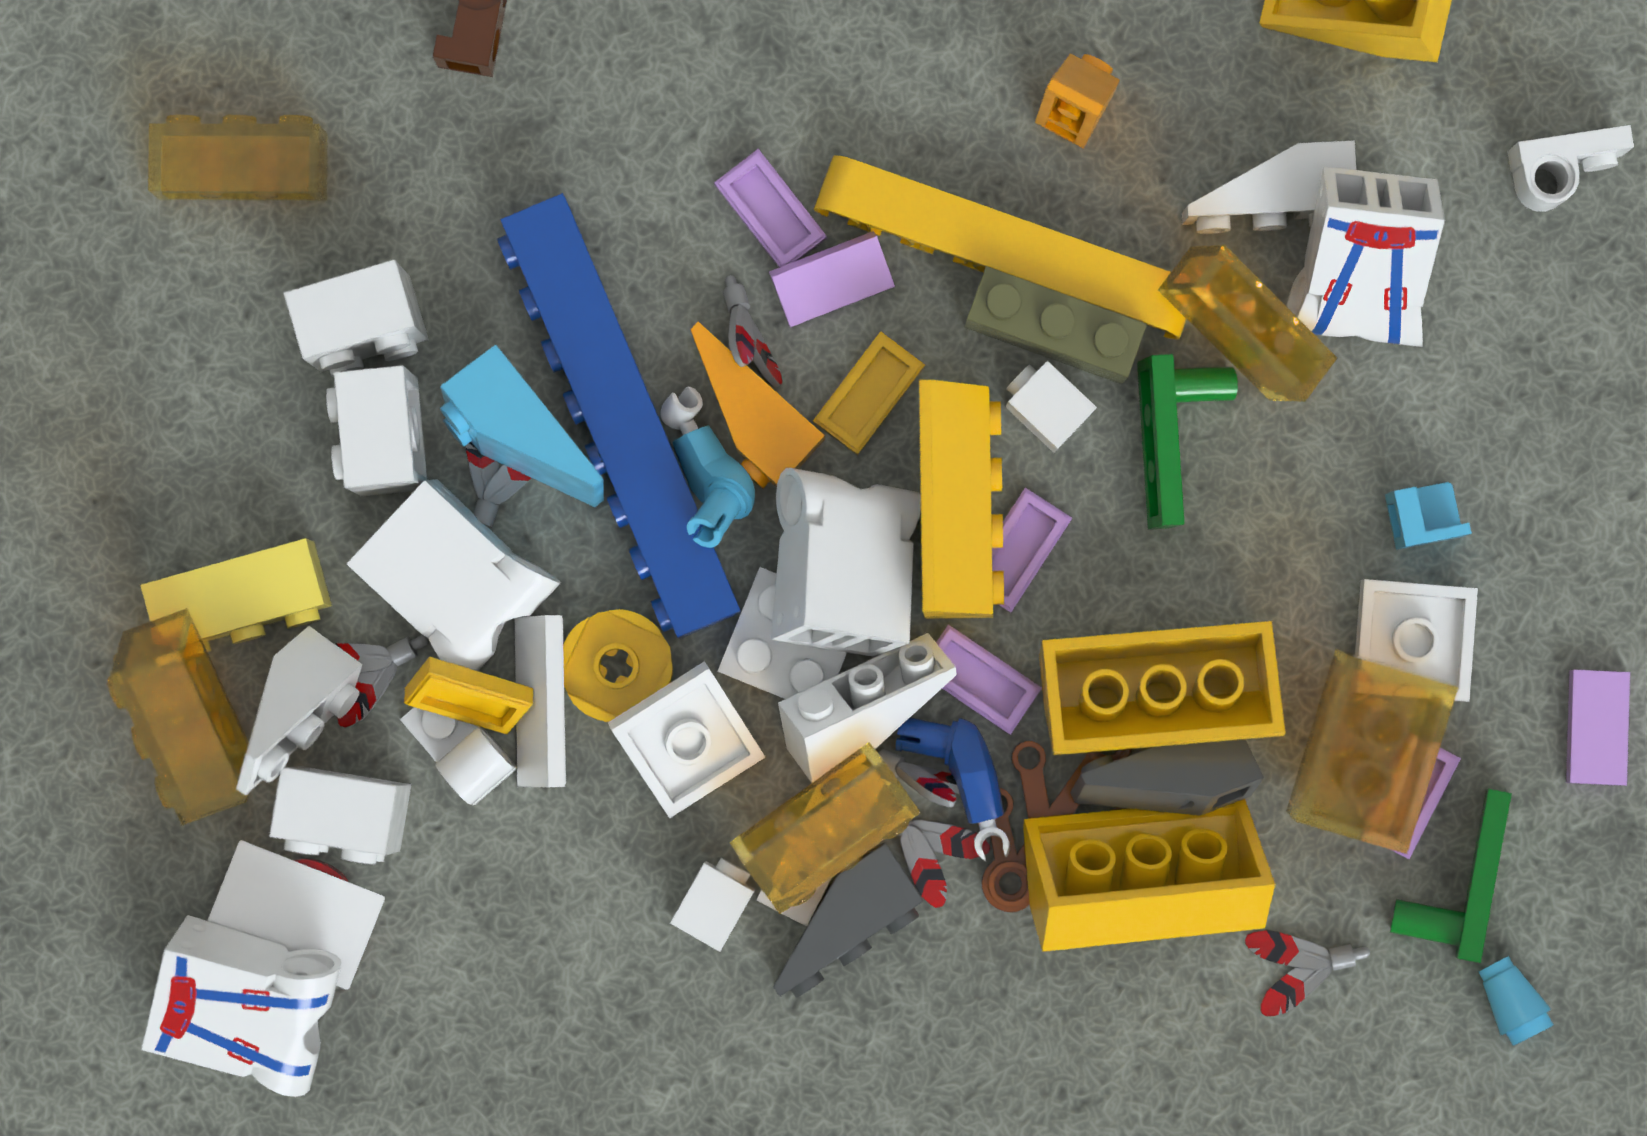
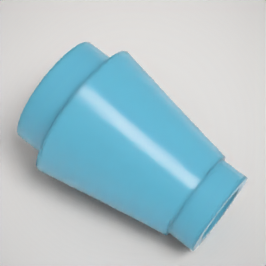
[1479,956,1554,1046]

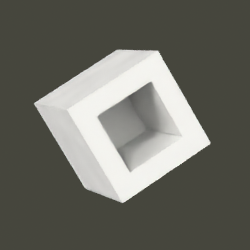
[1005,361,1097,453]
[670,858,755,952]

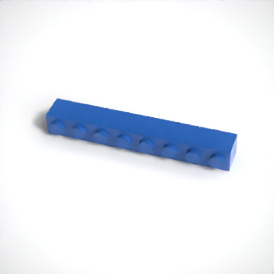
[497,193,741,639]

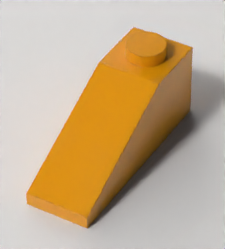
[1035,53,1120,149]
[690,322,825,489]

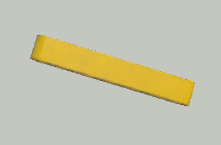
[814,155,1198,340]

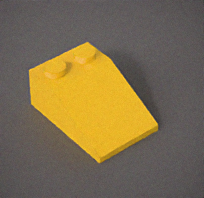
[1259,0,1452,62]

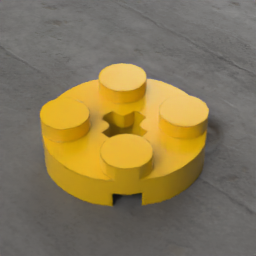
[563,609,674,722]

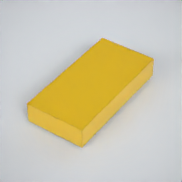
[813,331,925,456]
[404,656,533,734]

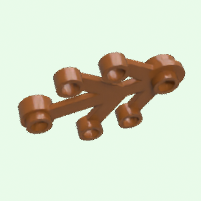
[982,741,1132,912]

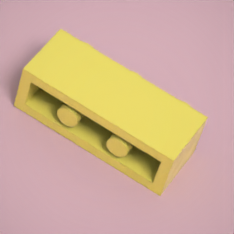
[140,538,332,660]

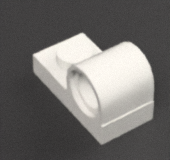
[1507,125,1634,212]
[400,707,517,805]

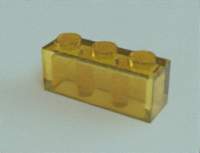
[148,114,327,200]
[1158,245,1337,402]
[730,742,921,914]

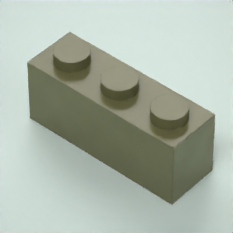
[964,266,1147,384]

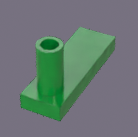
[1137,354,1238,530]
[1390,789,1512,963]

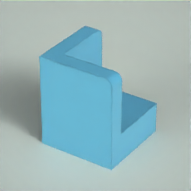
[1385,482,1472,550]

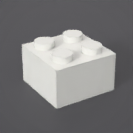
[284,260,428,377]
[326,366,427,496]
[269,766,411,864]

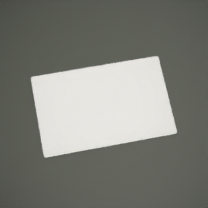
[208,840,385,990]

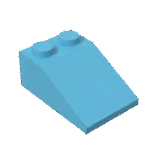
[440,344,604,507]

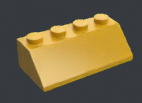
[919,380,1004,619]
[1039,621,1286,755]
[1023,799,1275,952]

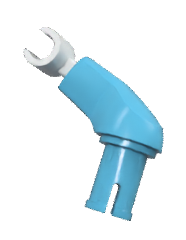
[660,387,755,548]

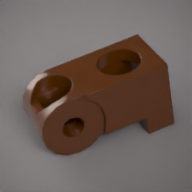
[433,0,507,77]

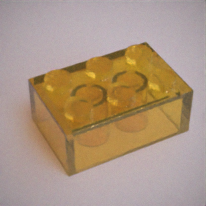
[107,608,249,825]
[1286,649,1458,854]

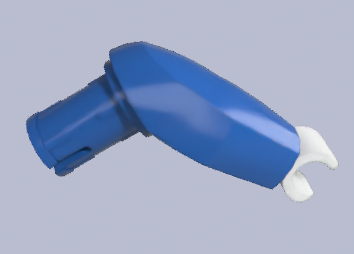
[895,718,1010,862]

